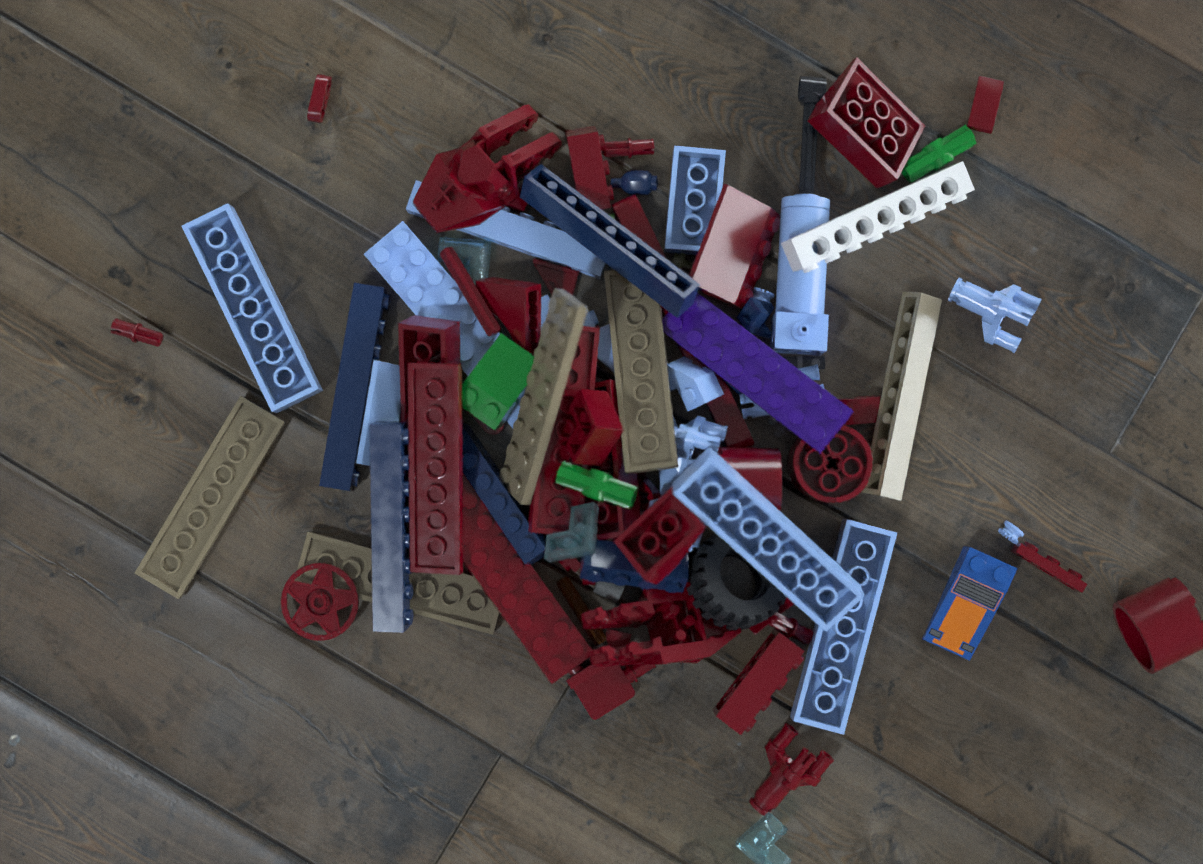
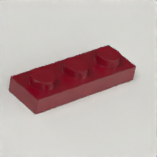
[1010,541,1088,593]

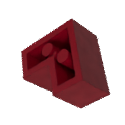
[566,389,624,466]

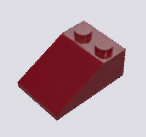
[614,487,706,585]

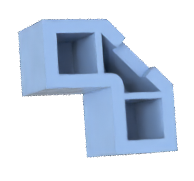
[667,357,724,411]

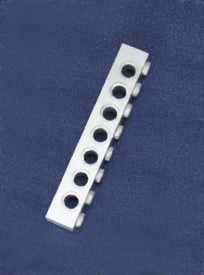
[781,161,975,273]

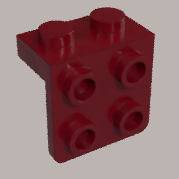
[566,662,635,720]

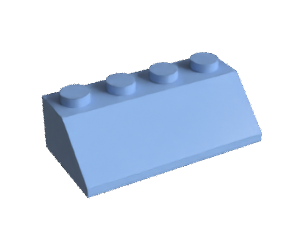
[356,360,401,466]

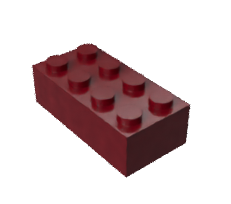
[398,315,461,424]
[712,628,805,735]

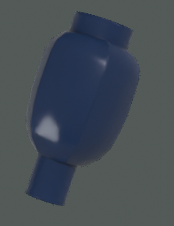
[611,170,658,195]

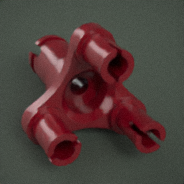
[749,723,834,817]

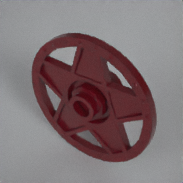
[281,563,359,641]

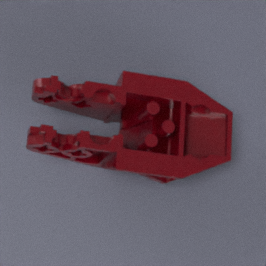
[413,104,562,233]
[581,582,741,667]

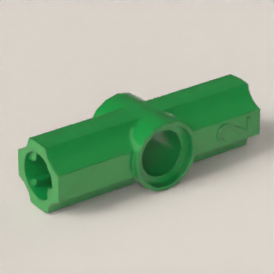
[901,125,976,184]
[556,461,639,509]

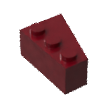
[565,126,614,210]

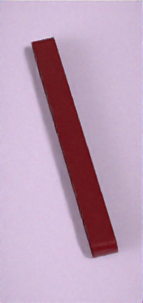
[611,194,755,448]

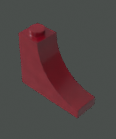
[476,277,541,355]

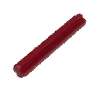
[440,247,501,337]

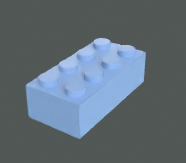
[664,146,726,255]

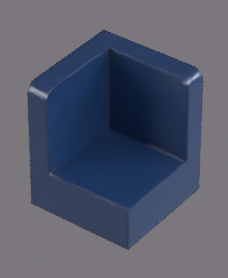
[737,297,774,339]

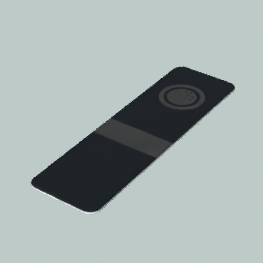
[783,356,825,369]

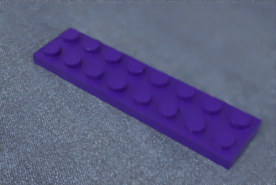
[662,293,853,454]

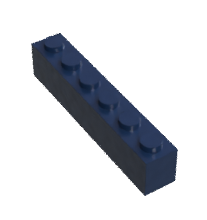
[462,423,554,565]

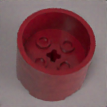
[787,425,873,503]
[717,447,782,512]
[1113,577,1203,674]

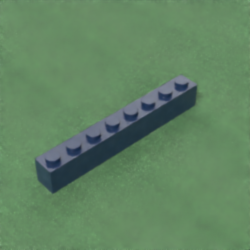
[520,164,700,318]
[319,283,390,491]
[370,421,414,633]

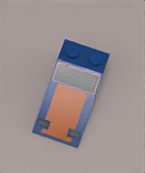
[922,546,1017,661]

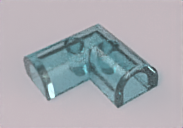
[438,237,492,285]
[544,502,599,562]
[736,812,791,864]

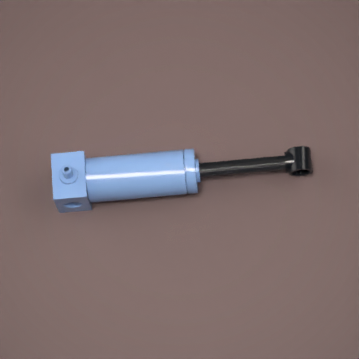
[770,76,830,356]

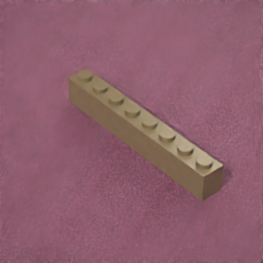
[862,292,942,501]

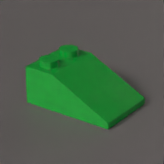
[462,333,534,430]

